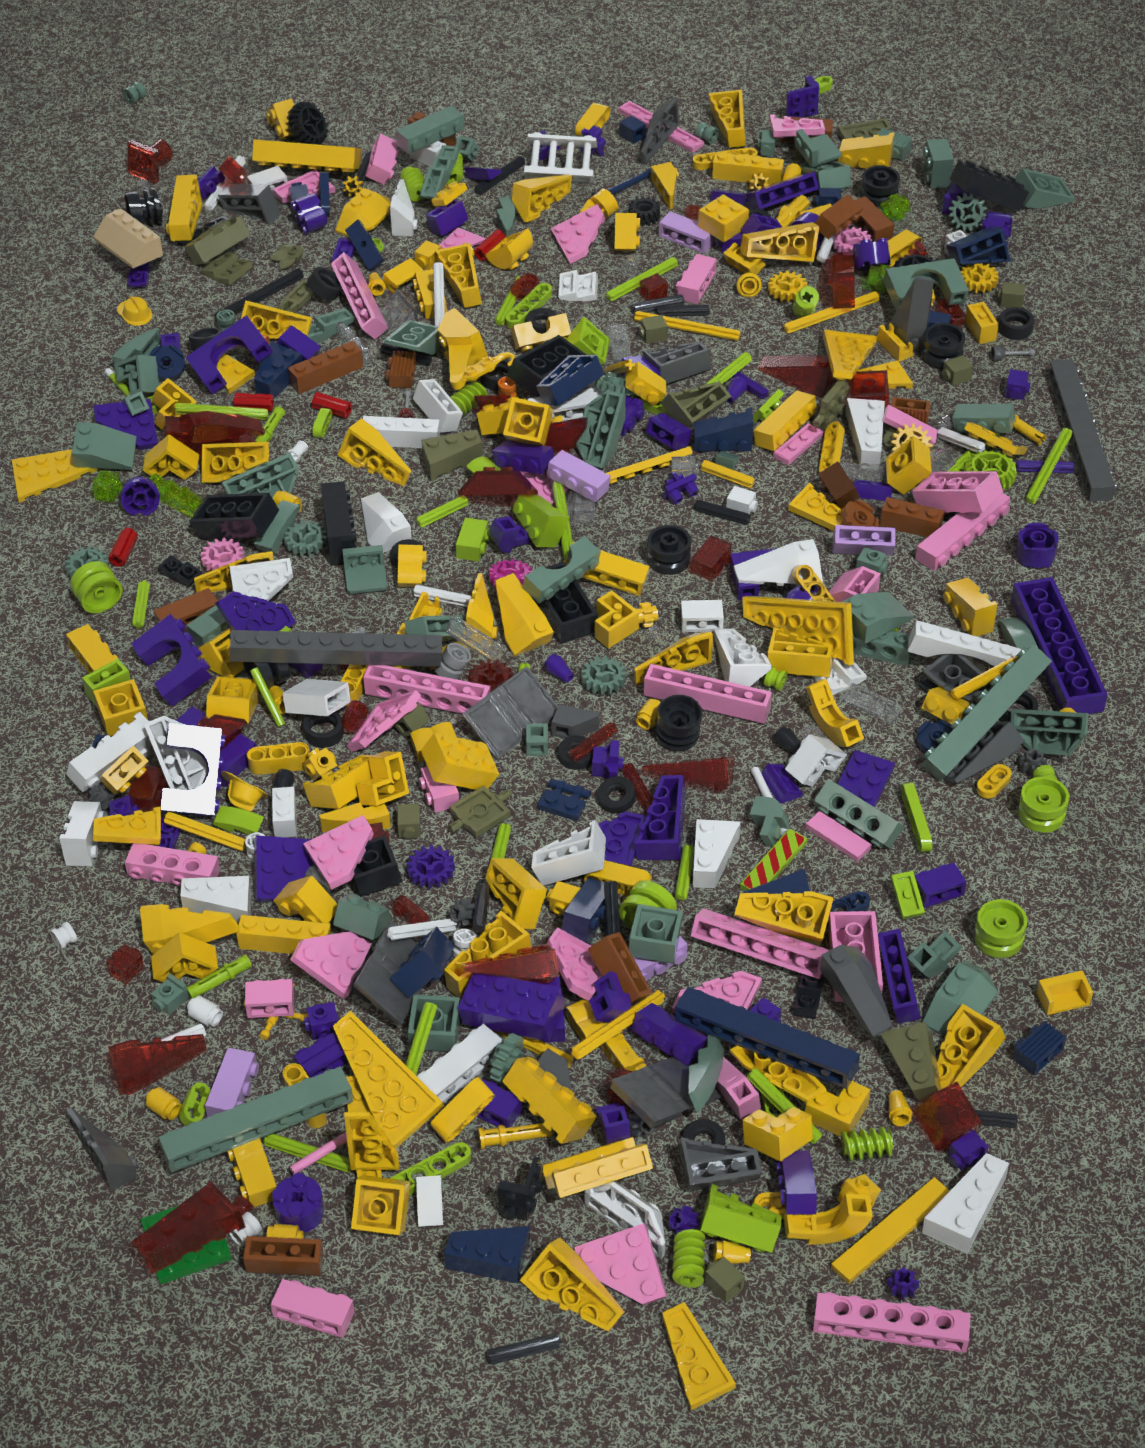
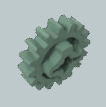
[949,193,987,232]
[594,372,633,396]
[284,520,327,556]
[65,546,110,578]
[581,656,626,695]
[490,1033,524,1085]

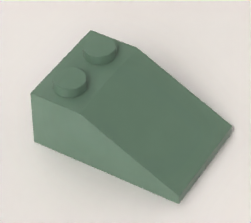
[799,161,851,192]
[1016,168,1075,209]
[385,320,441,355]
[72,422,137,470]
[842,592,914,644]

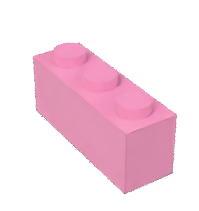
[365,133,399,185]
[675,254,717,304]
[271,1279,355,1338]

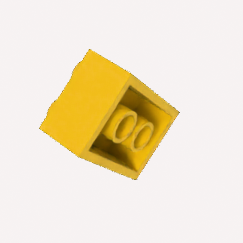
[206,676,259,725]
[421,733,499,790]

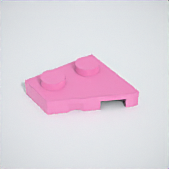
[440,227,486,249]

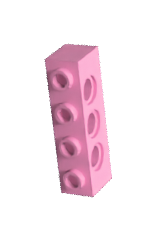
[125,843,220,886]

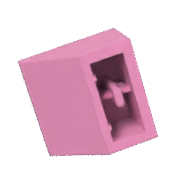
[829,566,881,602]

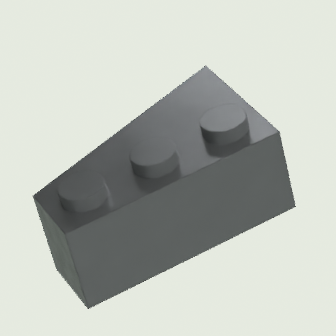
[218,184,281,225]
[643,341,711,385]
[678,1137,762,1192]

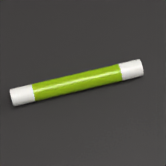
[105,368,130,397]

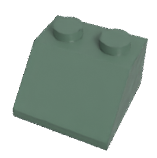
[333,894,393,940]
[629,904,683,964]

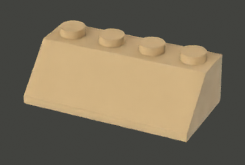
[93,209,163,268]

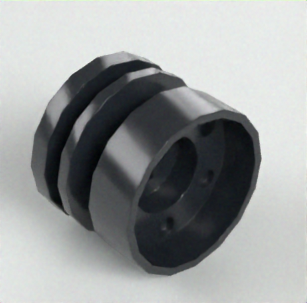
[124,186,163,226]
[655,695,703,752]

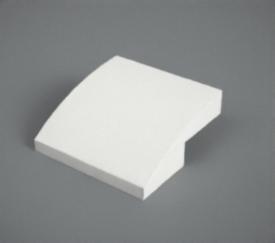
[558,270,598,301]
[813,658,867,695]

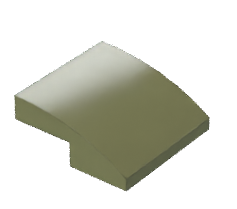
[201,252,253,285]

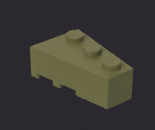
[184,216,251,266]
[661,381,731,429]
[421,430,483,481]
[881,1022,942,1102]

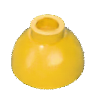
[737,273,762,297]

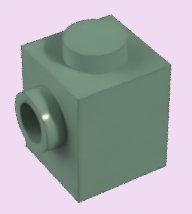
[856,547,888,576]

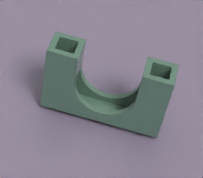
[883,258,969,311]

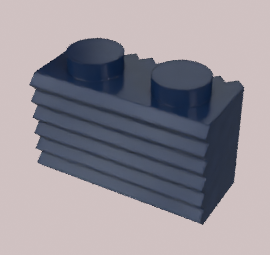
[1012,1021,1067,1076]

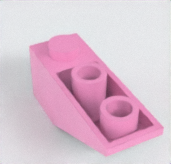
[716,1057,761,1120]

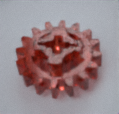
[468,659,513,693]

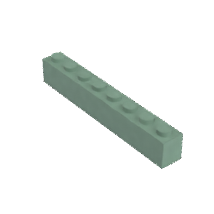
[921,644,1052,781]
[159,1066,353,1173]

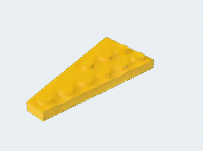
[823,329,878,380]
[12,449,97,503]
[742,596,854,666]
[333,1011,444,1149]

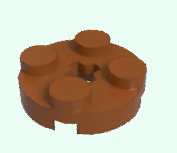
[841,500,879,527]

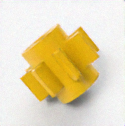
[747,173,769,190]
[343,176,364,197]
[636,602,658,628]

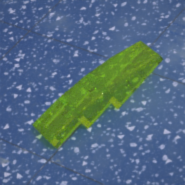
[149,473,203,518]

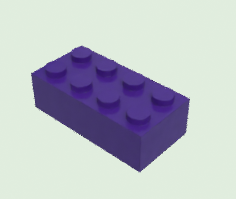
[458,971,565,1042]

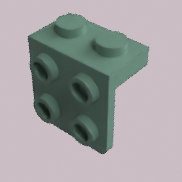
[795,129,841,167]
[343,545,387,594]

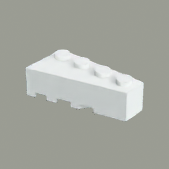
[845,398,885,469]
[66,712,152,792]

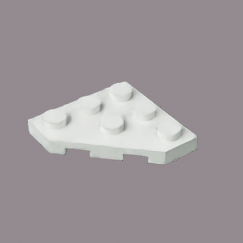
[230,558,293,601]

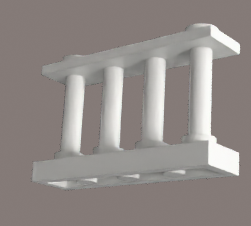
[524,132,597,183]

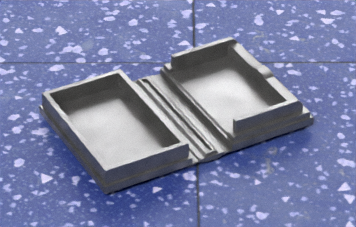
[462,667,558,760]
[354,921,421,1025]
[610,1057,723,1128]

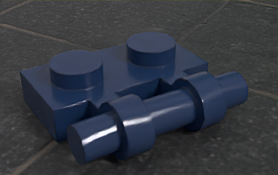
[537,779,591,822]

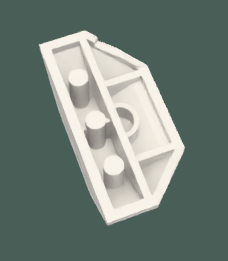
[144,716,207,790]
[585,1182,665,1258]

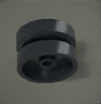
[860,165,900,208]
[922,323,965,369]
[647,525,691,575]
[242,662,290,691]

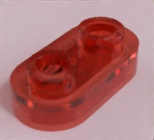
[510,273,539,299]
[937,299,966,326]
[341,700,369,731]
[392,895,430,924]

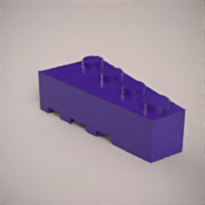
[634,775,686,860]

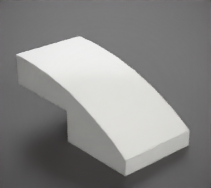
[416,1175,443,1227]

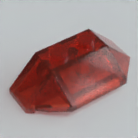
[512,417,588,453]
[458,467,538,496]

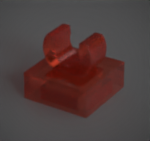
[908,240,928,257]

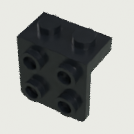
[498,1155,544,1221]

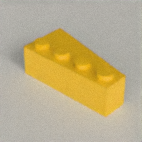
[709,90,746,148]
[166,175,203,241]
[740,222,819,262]
[435,243,482,308]
[444,911,532,1000]
[502,1057,597,1144]

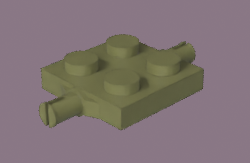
[813,380,850,431]
[448,785,512,838]

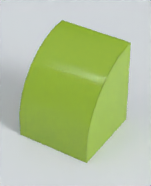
[466,456,501,485]

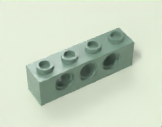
[853,630,912,666]
[814,779,904,849]

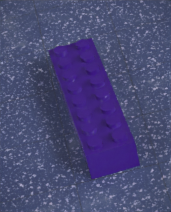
[1011,577,1107,714]

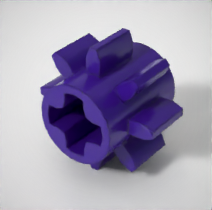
[669,1205,699,1234]
[887,1267,919,1301]

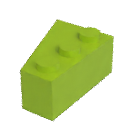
[513,494,570,547]
[700,1184,782,1253]

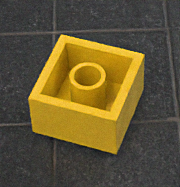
[698,195,749,242]
[503,397,553,446]
[886,436,932,495]
[93,679,148,736]
[351,1175,411,1235]

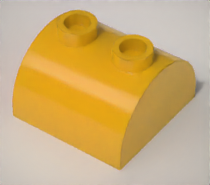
[485,228,533,270]

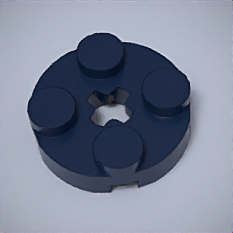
[149,345,186,381]
[917,720,953,753]

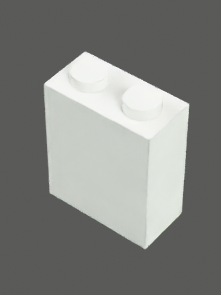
[283,679,351,716]

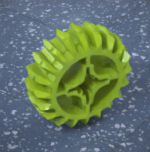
[964,449,1017,492]

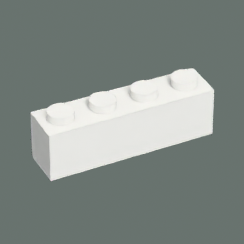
[528,387,603,422]
[363,416,440,448]
[417,1024,503,1103]

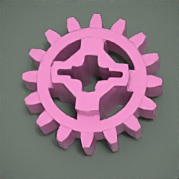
[833,227,872,257]
[201,538,244,571]

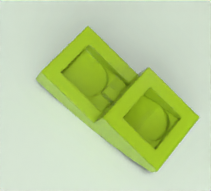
[213,806,264,835]

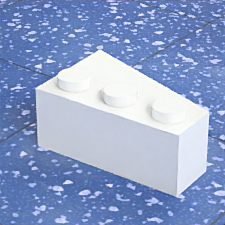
[59,801,105,866]
[693,819,741,888]
[531,820,606,886]
[181,876,252,923]

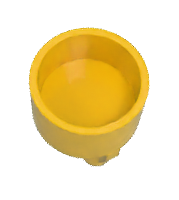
[580,189,619,219]

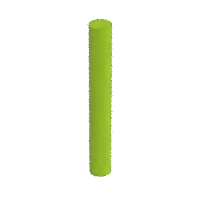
[250,667,285,728]

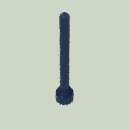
[591,169,651,197]

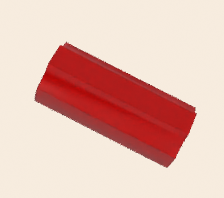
[474,229,506,261]
[311,392,353,418]
[234,393,274,411]
[108,527,138,567]

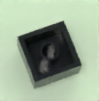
[353,835,403,897]

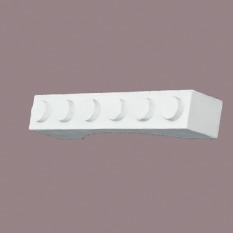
[907,620,1021,667]

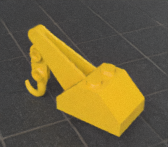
[437,308,516,390]

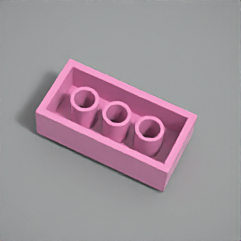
[912,471,1003,514]
[828,911,883,1002]

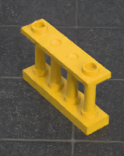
[543,1137,653,1198]

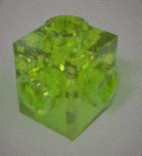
[880,193,911,220]
[867,264,890,291]
[92,470,123,502]

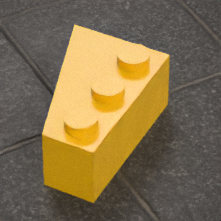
[838,132,895,169]
[943,577,998,637]
[768,627,833,677]
[303,755,373,810]
[485,858,547,929]

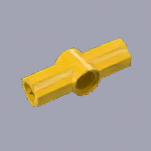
[776,195,810,227]

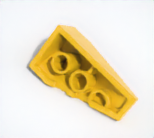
[512,174,572,222]
[241,301,312,339]
[337,418,412,486]
[202,442,269,483]
[194,551,274,593]
[466,573,498,647]
[495,573,554,657]
[198,627,244,677]
[634,631,713,685]
[734,891,833,947]
[140,904,240,955]
[937,1004,1006,1102]
[730,1046,826,1103]
[344,1112,400,1170]
[520,1238,625,1331]

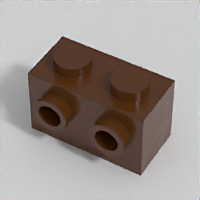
[818,462,861,509]

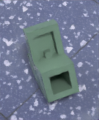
[750,796,789,847]
[907,931,963,978]

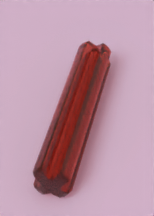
[569,723,618,761]
[623,763,653,813]

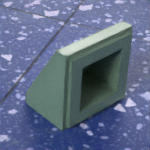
[122,391,149,416]
[715,451,740,470]

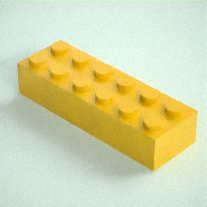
[252,139,362,172]

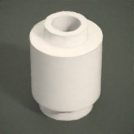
[187,996,223,1027]

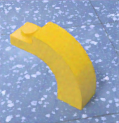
[806,679,864,747]
[784,1193,873,1245]

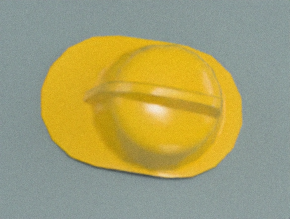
[117,296,152,326]
[221,771,268,812]

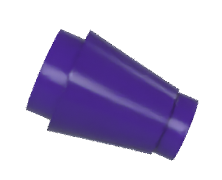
[727,376,748,404]
[544,654,574,683]

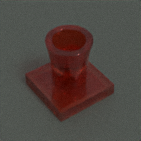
[128,140,172,184]

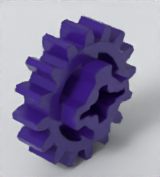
[407,845,455,889]

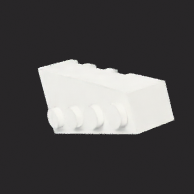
[922,1153,1009,1254]

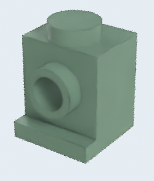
[758,130,776,157]
[455,135,479,162]
[526,723,548,756]
[151,973,189,1016]

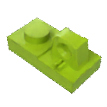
[753,389,784,422]
[891,871,925,920]

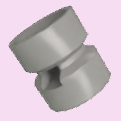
[435,643,471,680]

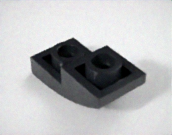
[158,555,203,586]
[793,974,824,1019]

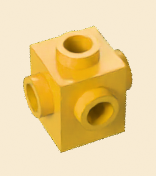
[302,748,338,781]
[837,1174,881,1208]

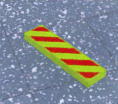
[740,828,808,891]

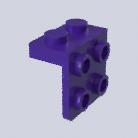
[786,76,819,117]

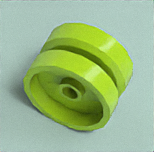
[70,561,123,614]
[1018,776,1070,833]
[619,881,677,930]
[974,899,1028,958]

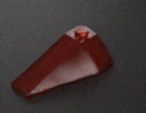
[757,354,833,398]
[180,411,265,443]
[642,756,735,790]
[461,944,559,983]
[108,1034,207,1095]

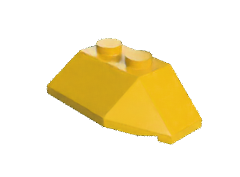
[335,188,391,237]

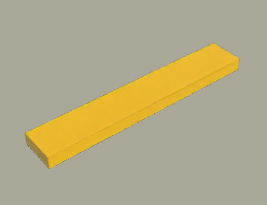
[831,1177,950,1284]

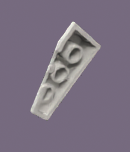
[390,179,418,236]
[361,492,412,553]
[734,539,823,586]
[713,629,772,687]

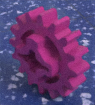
[489,559,532,586]

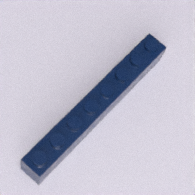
[675,987,860,1089]

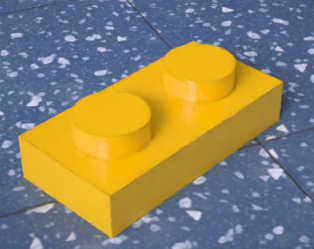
[431,181,468,206]

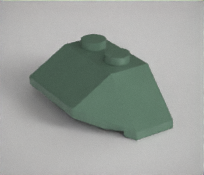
[575,390,626,469]
[221,453,299,498]
[1011,709,1089,756]
[923,961,998,1036]

